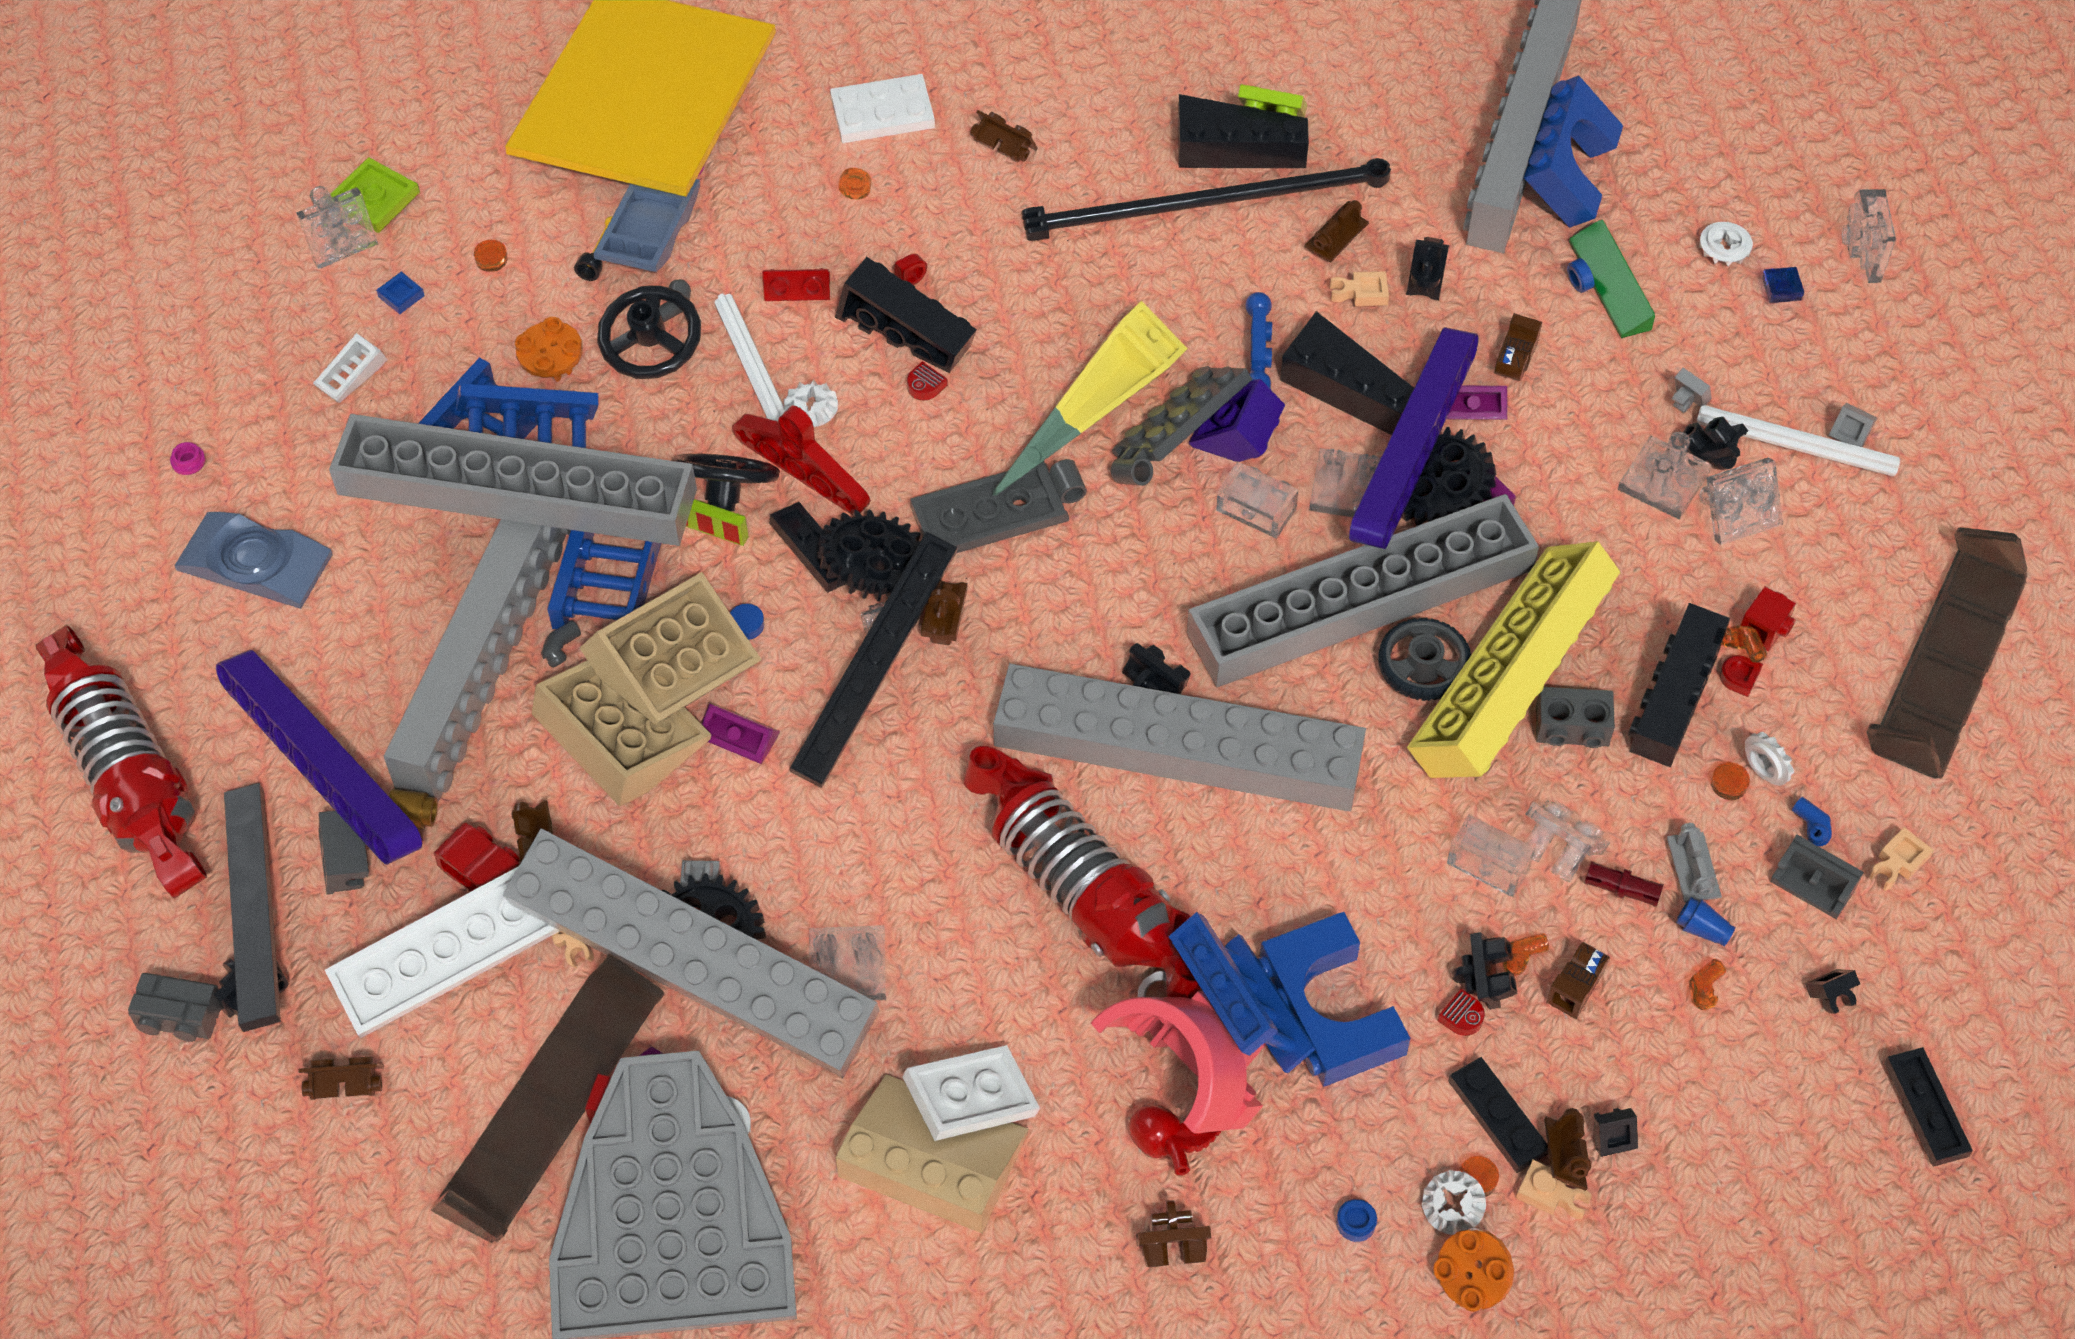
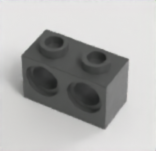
[1536,687,1615,748]

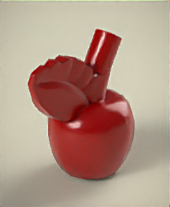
[1128,1105,1221,1176]

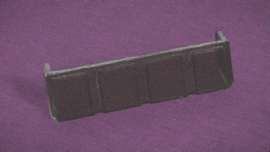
[1867,527,2027,779]
[431,954,665,1243]

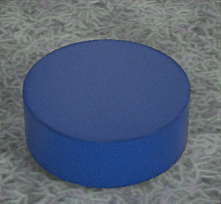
[1567,258,1595,293]
[730,604,765,640]
[1336,1199,1377,1242]

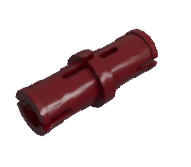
[1584,861,1664,907]

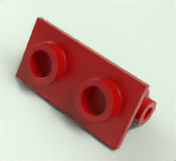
[763,268,830,301]

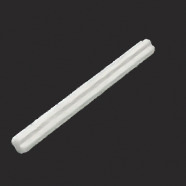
[715,293,786,421]
[1697,405,1900,476]

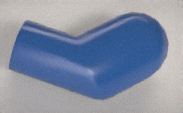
[1792,797,1832,846]

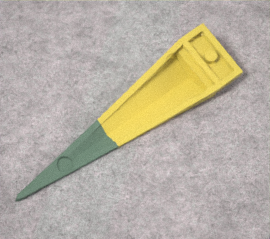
[992,301,1188,496]

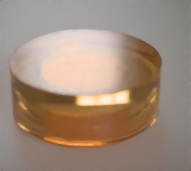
[838,168,872,200]
[474,239,508,272]
[1711,762,1750,800]
[1460,1156,1499,1197]

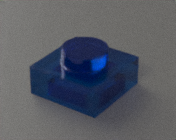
[1762,267,1804,303]

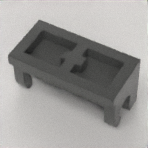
[318,811,369,895]
[1770,835,1864,920]

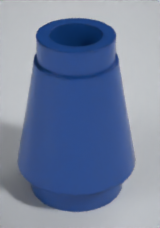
[1676,897,1736,946]

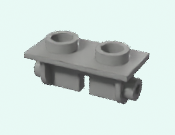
[1667,823,1722,903]

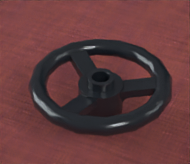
[597,286,701,379]
[671,453,780,512]

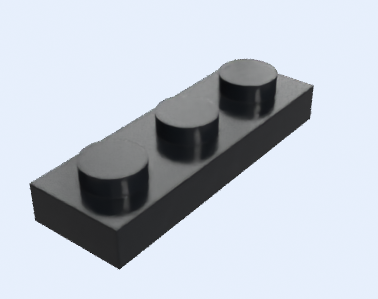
[769,502,839,593]
[1884,1047,1973,1167]
[1448,1057,1549,1173]

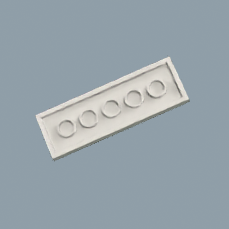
[325,866,560,1038]

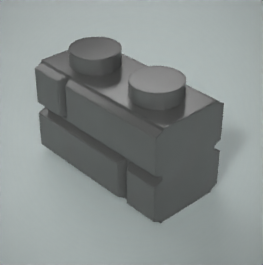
[128,973,222,1042]

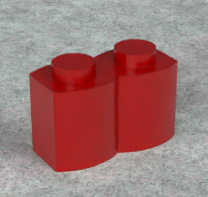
[434,823,520,892]

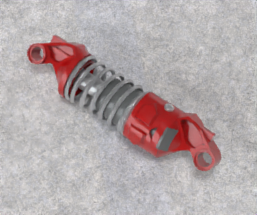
[35,625,207,899]
[963,746,1202,999]

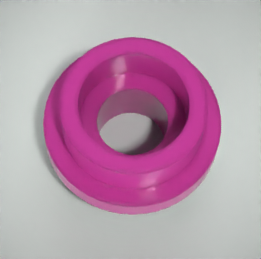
[170,442,206,475]

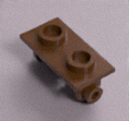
[970,110,1038,162]
[1304,200,1369,263]
[511,800,553,864]
[298,1057,384,1100]
[1544,1108,1591,1191]

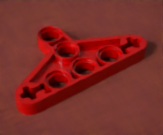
[732,405,871,515]

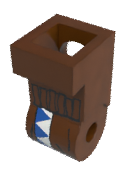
[1494,313,1542,381]
[1546,942,1610,1019]

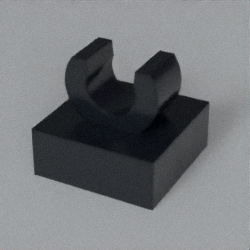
[1805,969,1860,1014]
[1594,1108,1638,1157]

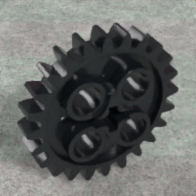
[1403,427,1497,526]
[817,510,921,601]
[662,873,766,940]

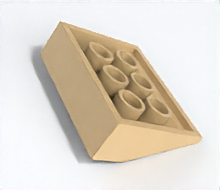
[580,572,762,725]
[531,660,711,807]
[836,1074,1029,1234]

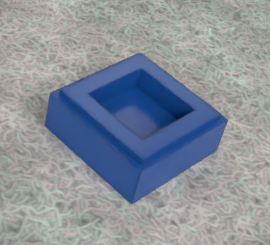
[376,271,425,314]

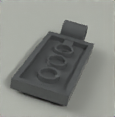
[1111,366,1252,486]
[910,459,1087,553]

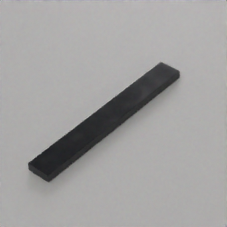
[790,531,958,788]
[224,783,281,1032]

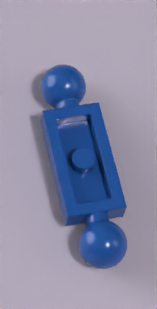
[1245,292,1272,388]

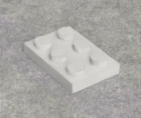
[830,74,935,143]
[902,1045,1040,1141]

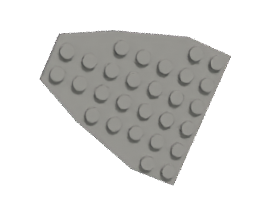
[549,1050,797,1339]

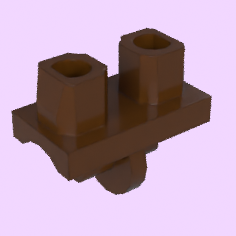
[921,580,968,645]
[1136,1200,1211,1267]

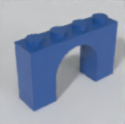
[1524,75,1623,228]
[1257,912,1411,1087]

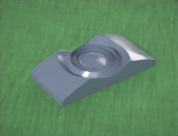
[594,179,700,272]
[175,512,333,609]

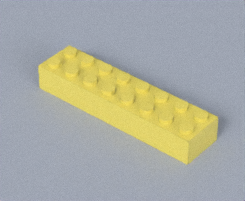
[1407,541,1620,778]

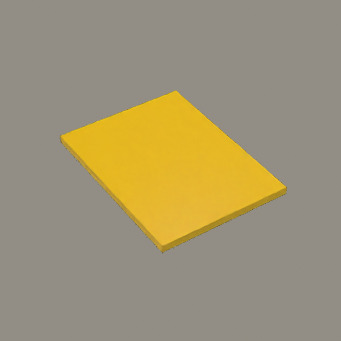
[505,0,776,197]

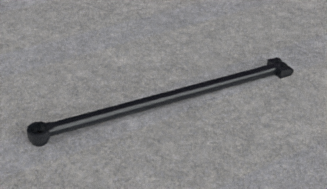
[1021,158,1391,241]

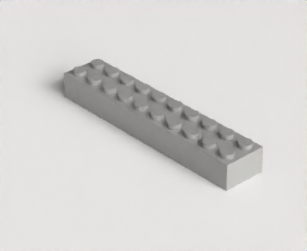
[1463,0,1582,254]
[329,414,697,546]
[1187,494,1539,687]
[384,519,571,802]
[993,663,1366,812]
[503,829,880,1078]

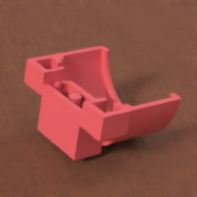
[1091,991,1266,1133]

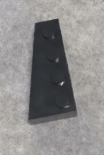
[1178,94,1309,168]
[835,256,977,373]
[1280,311,1414,435]
[1628,603,1730,768]

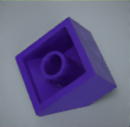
[1189,379,1285,462]

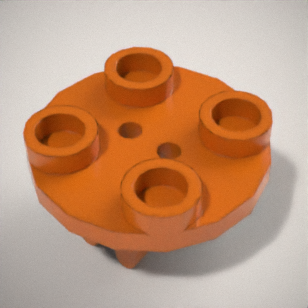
[515,317,583,382]
[1433,1228,1514,1312]

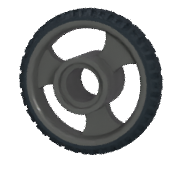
[1378,618,1471,701]

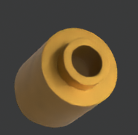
[388,789,438,829]

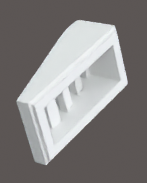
[313,333,388,403]

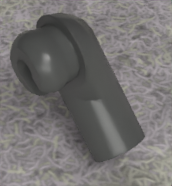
[659,279,691,322]
[541,620,581,668]

